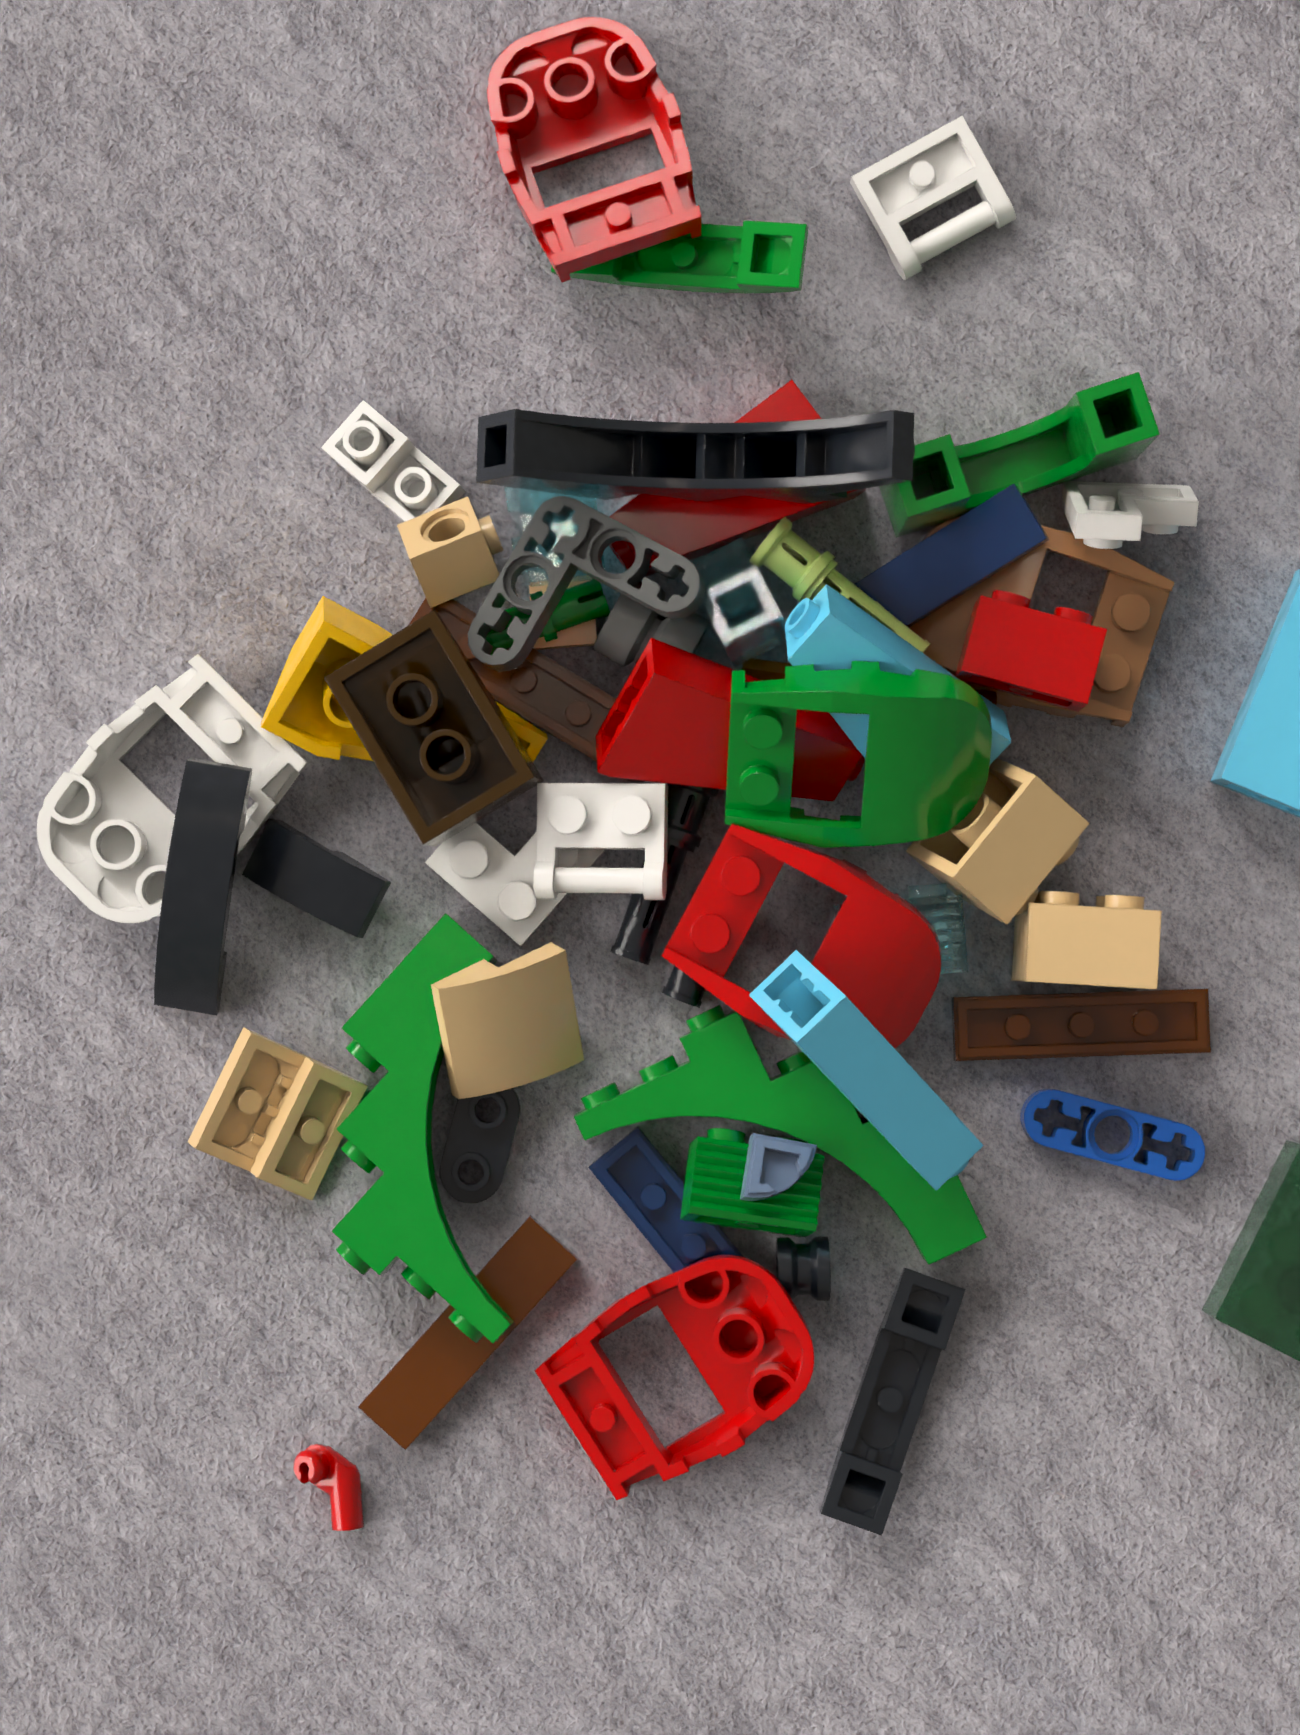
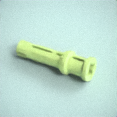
[749,517,931,653]

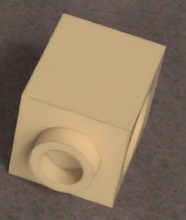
[397,496,504,608]

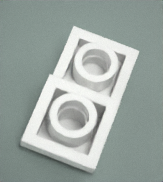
[321,400,465,522]

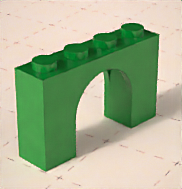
[879,372,1160,538]

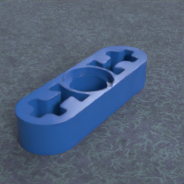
[1020,1088,1205,1181]

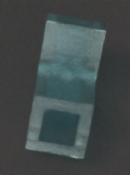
[691,537,786,668]

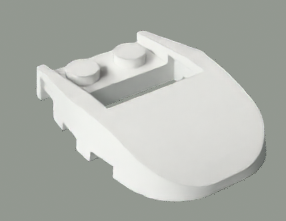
[37,654,308,923]

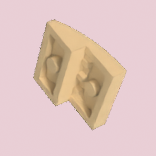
[431,942,584,1099]
[188,1027,368,1201]

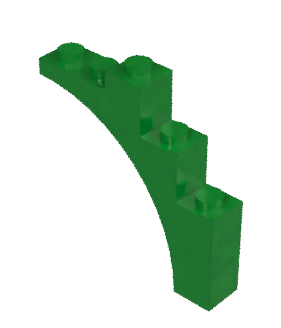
[332,913,515,1343]
[574,1005,987,1265]

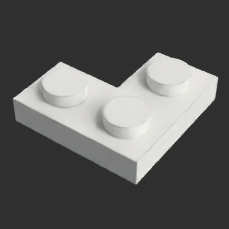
[1061,481,1199,549]
[425,822,605,946]

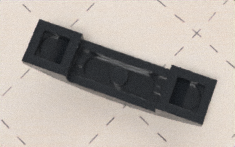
[154,758,253,1016]
[820,1268,966,1536]

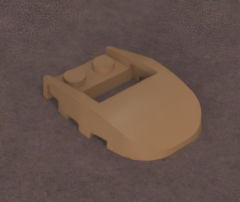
[909,516,1175,727]

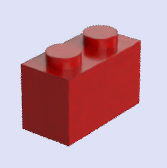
[955,590,1107,712]

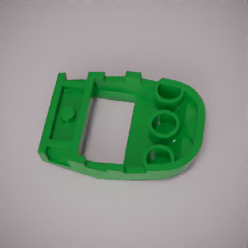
[725,661,992,848]

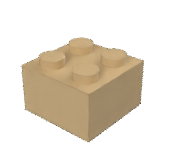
[906,758,1090,925]
[1011,891,1162,989]

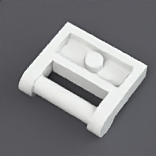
[850,115,1016,280]
[534,783,668,900]

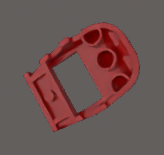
[487,17,701,282]
[661,823,942,1049]
[534,1255,814,1501]

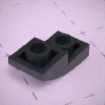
[242,819,391,938]

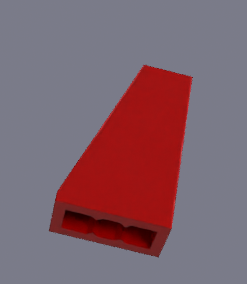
[609,380,866,577]
[595,638,865,802]

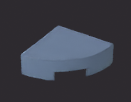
[740,1133,817,1201]

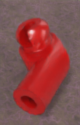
[293,1444,364,1531]

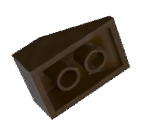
[324,610,544,847]

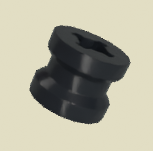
[776,1236,831,1301]

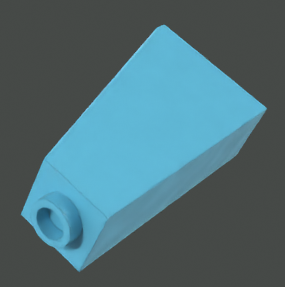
[1210,569,1300,818]
[785,584,1011,766]
[749,950,984,1191]

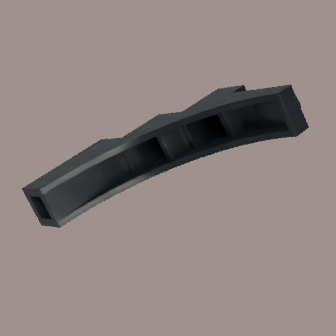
[476,409,915,504]

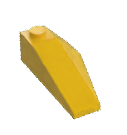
[261,596,548,762]

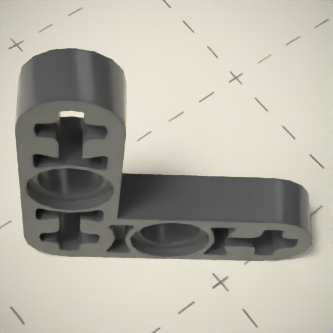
[468,496,705,672]

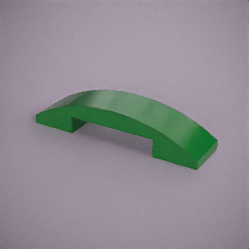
[551,220,809,293]

